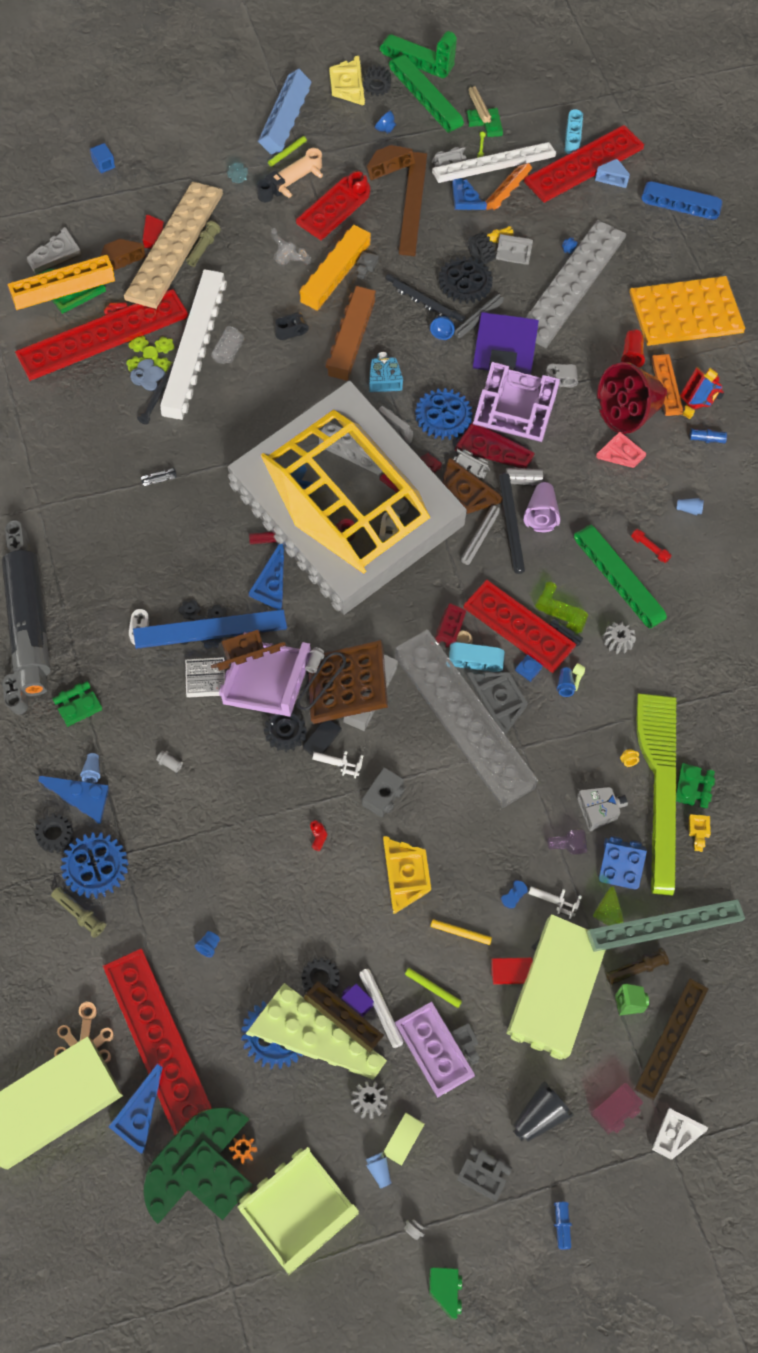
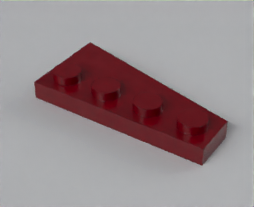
[455,422,535,469]

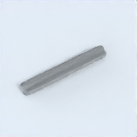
[461,505,500,565]

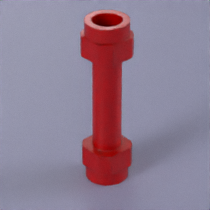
[631,528,672,563]

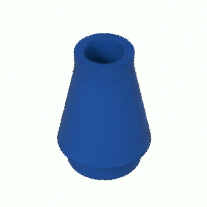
[557,667,576,697]

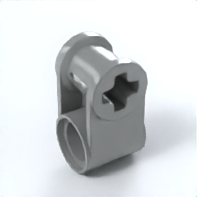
[545,364,578,388]

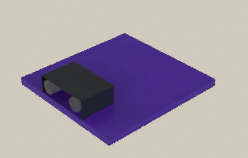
[473,312,539,375]

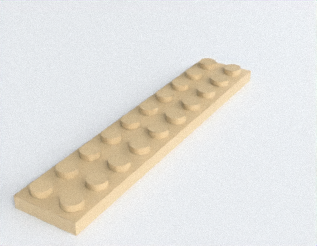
[124,182,223,309]

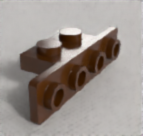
[210,630,286,671]

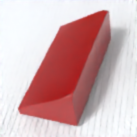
[143,215,164,248]
[491,957,533,984]

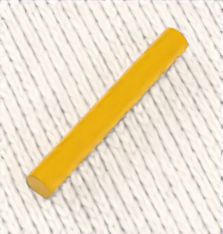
[431,919,492,945]

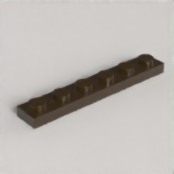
[634,978,709,1100]

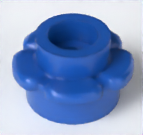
[562,237,577,254]

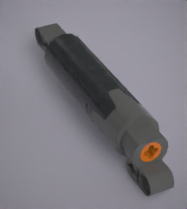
[2,520,51,715]

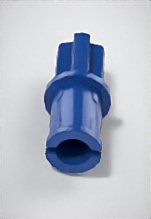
[554,1202,572,1250]

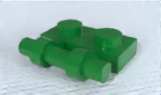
[52,681,102,727]
[676,763,715,808]

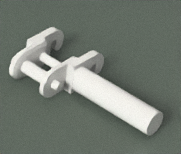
[312,751,363,779]
[528,886,582,919]

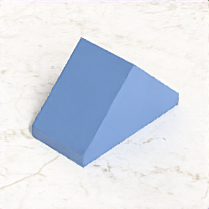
[595,159,630,188]

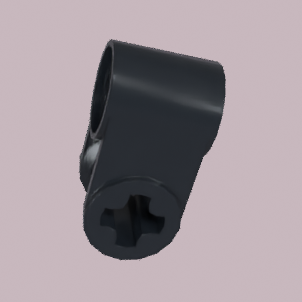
[275,312,309,340]

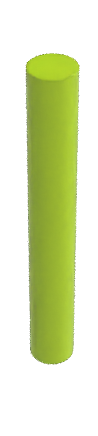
[268,136,307,167]
[405,968,462,1008]

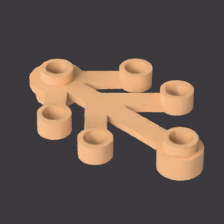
[54,1002,114,1064]

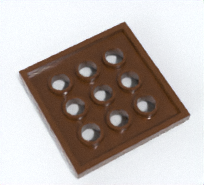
[309,640,388,724]

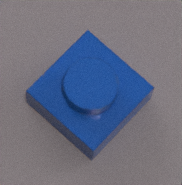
[515,655,543,682]

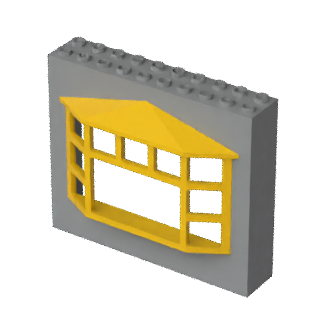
[228,381,467,615]

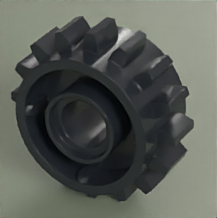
[264,711,307,752]

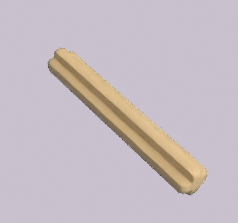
[469,86,491,123]

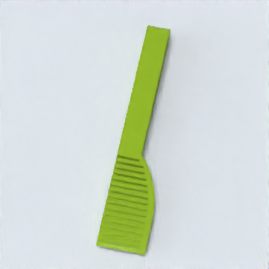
[636,693,676,896]

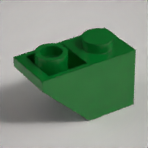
[429,1268,462,1320]

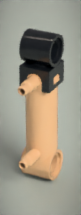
[257,148,323,203]

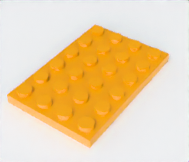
[629,276,745,346]

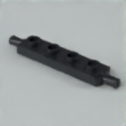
[386,273,465,323]

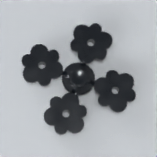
[179,600,228,649]

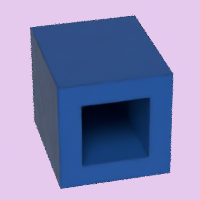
[90,143,115,174]

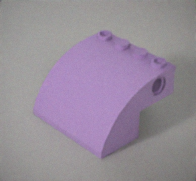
[473,362,560,442]

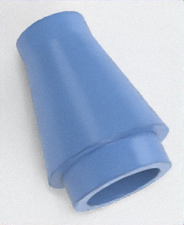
[677,498,704,515]
[80,753,100,784]
[366,1152,392,1188]

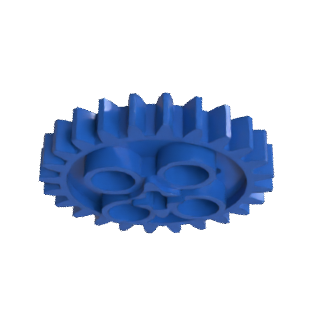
[415,388,473,440]
[61,833,129,899]
[241,1000,303,1069]

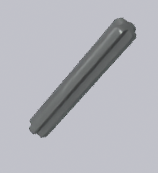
[454,294,504,338]

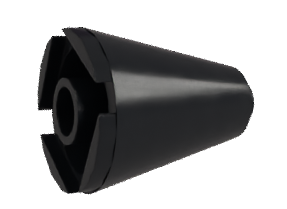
[513,1081,574,1142]

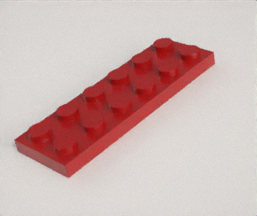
[463,580,576,673]

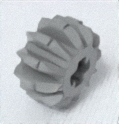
[603,622,636,654]
[351,1081,388,1119]

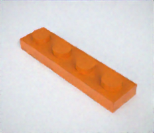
[485,163,532,210]
[651,354,683,416]

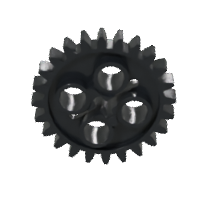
[438,256,493,304]

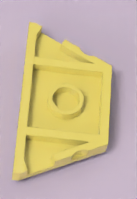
[329,56,365,105]

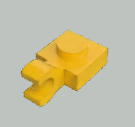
[688,814,711,852]

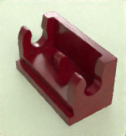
[433,603,467,647]

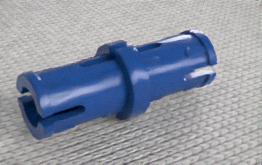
[690,429,727,443]

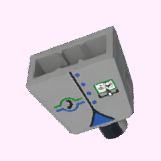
[577,787,628,832]

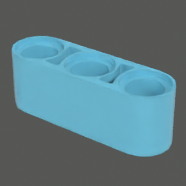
[565,109,583,154]
[448,642,505,672]

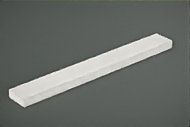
[432,142,556,183]

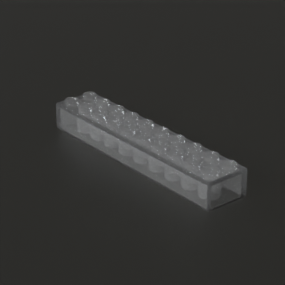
[395,630,538,808]

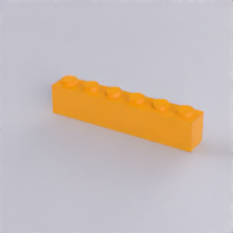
[299,225,371,311]
[8,255,115,310]

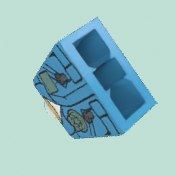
[369,352,403,392]

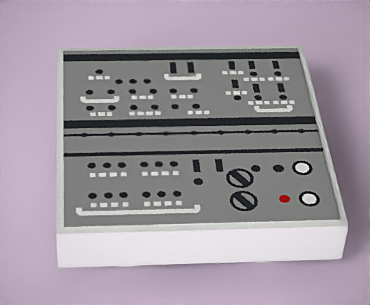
[185,658,225,697]

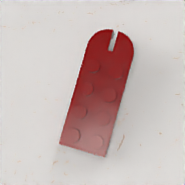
[296,171,370,241]

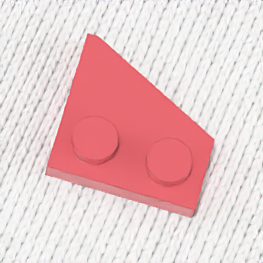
[596,432,646,468]

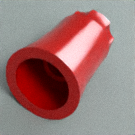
[621,329,645,368]

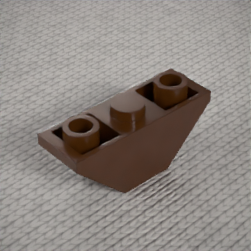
[367,145,415,181]
[100,239,146,271]

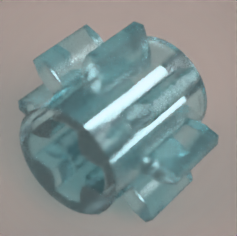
[227,162,248,183]

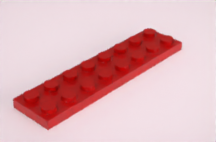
[524,125,644,203]

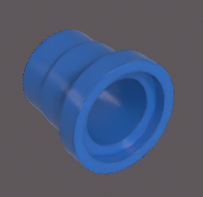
[195,931,220,958]

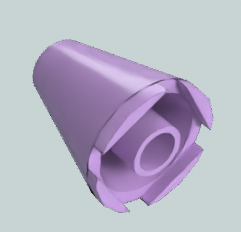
[524,482,560,532]

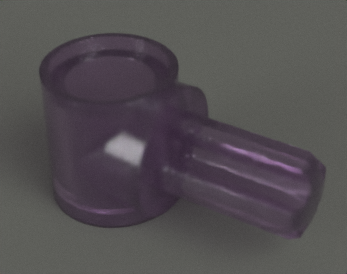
[547,829,588,855]

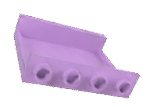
[219,632,311,716]

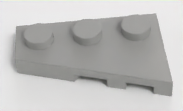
[27,227,81,273]

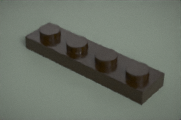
[303,981,384,1053]

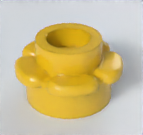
[620,749,639,767]

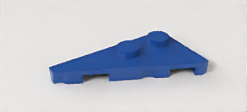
[451,178,487,210]
[249,544,284,610]
[38,776,109,824]
[109,1064,163,1154]

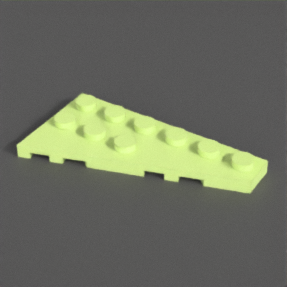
[246,983,387,1079]

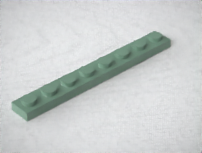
[587,899,745,952]

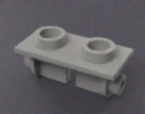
[432,147,467,167]
[453,449,490,479]

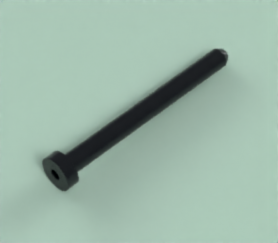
[137,362,174,425]

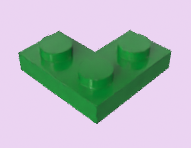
[466,108,503,137]

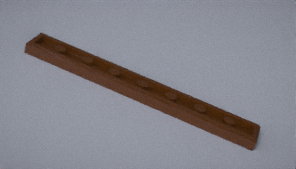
[399,152,427,256]

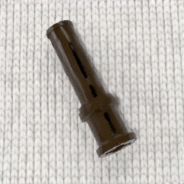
[606,947,669,985]

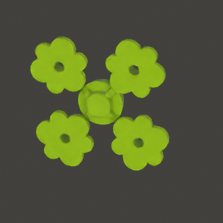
[126,336,174,373]

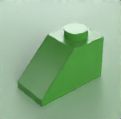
[615,984,649,1016]

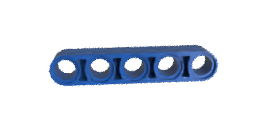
[642,182,722,219]

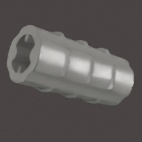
[505,467,543,486]

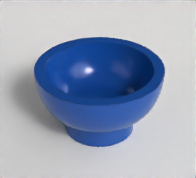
[375,111,396,134]
[430,316,455,340]

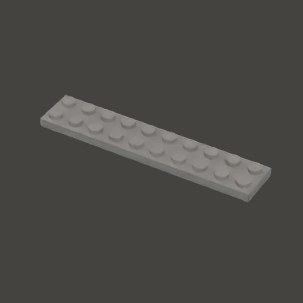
[526,220,626,348]

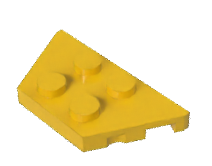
[383,836,431,914]

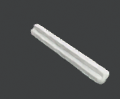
[359,969,403,1048]

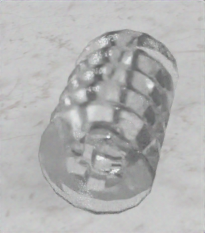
[211,326,244,364]

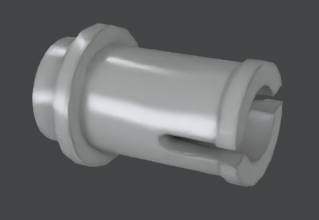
[305,647,324,673]
[157,751,183,773]

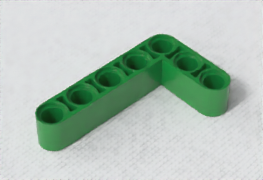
[380,31,457,78]

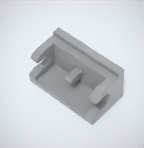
[496,234,533,265]

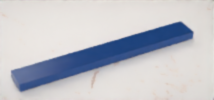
[133,610,287,649]

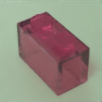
[591,1082,643,1135]

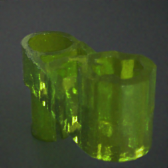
[535,582,588,633]

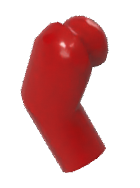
[104,302,128,316]
[310,820,327,851]

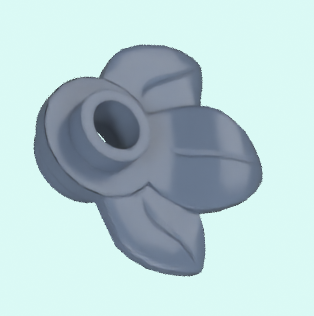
[130,359,165,391]

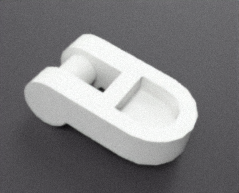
[379,512,400,542]

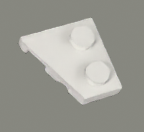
[652,1108,708,1160]

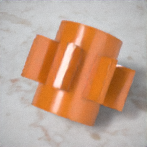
[229,1134,257,1164]

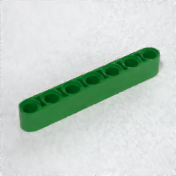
[389,54,464,133]
[574,524,667,629]

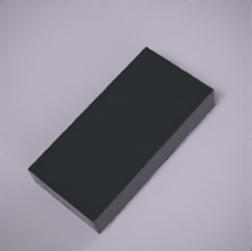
[303,720,342,755]

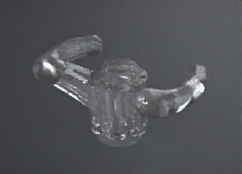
[271,228,311,266]

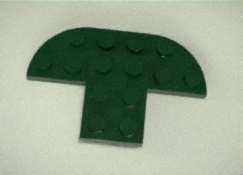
[143,1107,253,1224]

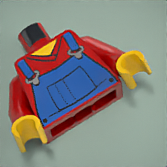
[680,367,724,419]

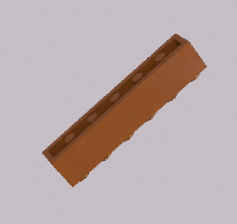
[326,286,376,381]

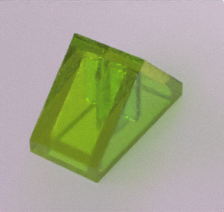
[593,886,624,926]

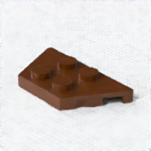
[442,458,503,514]

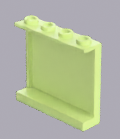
[238,1147,359,1275]

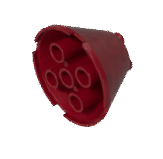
[597,362,667,434]

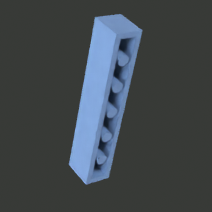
[258,69,312,155]

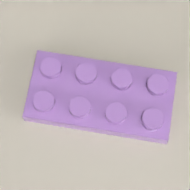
[395,1002,475,1098]

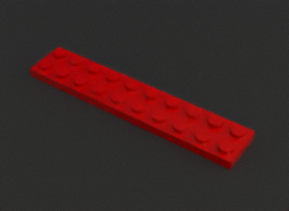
[15,289,188,381]
[103,948,212,1135]

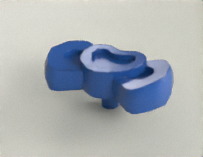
[501,881,528,908]

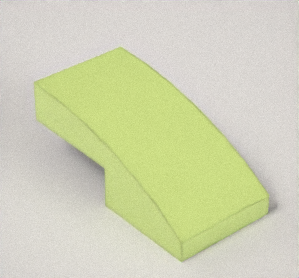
[383,1112,425,1166]

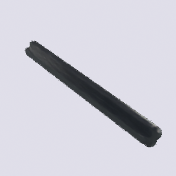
[499,473,525,574]

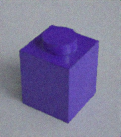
[341,984,374,1017]

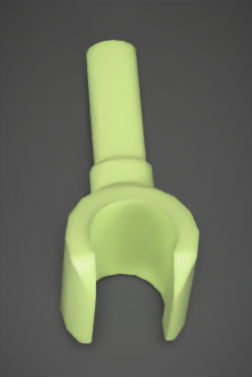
[572,663,585,691]

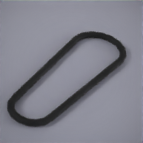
[297,652,346,710]

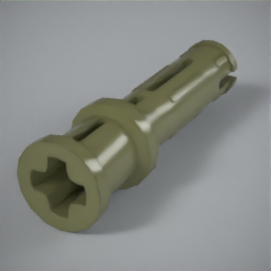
[186,221,221,267]
[51,887,106,938]

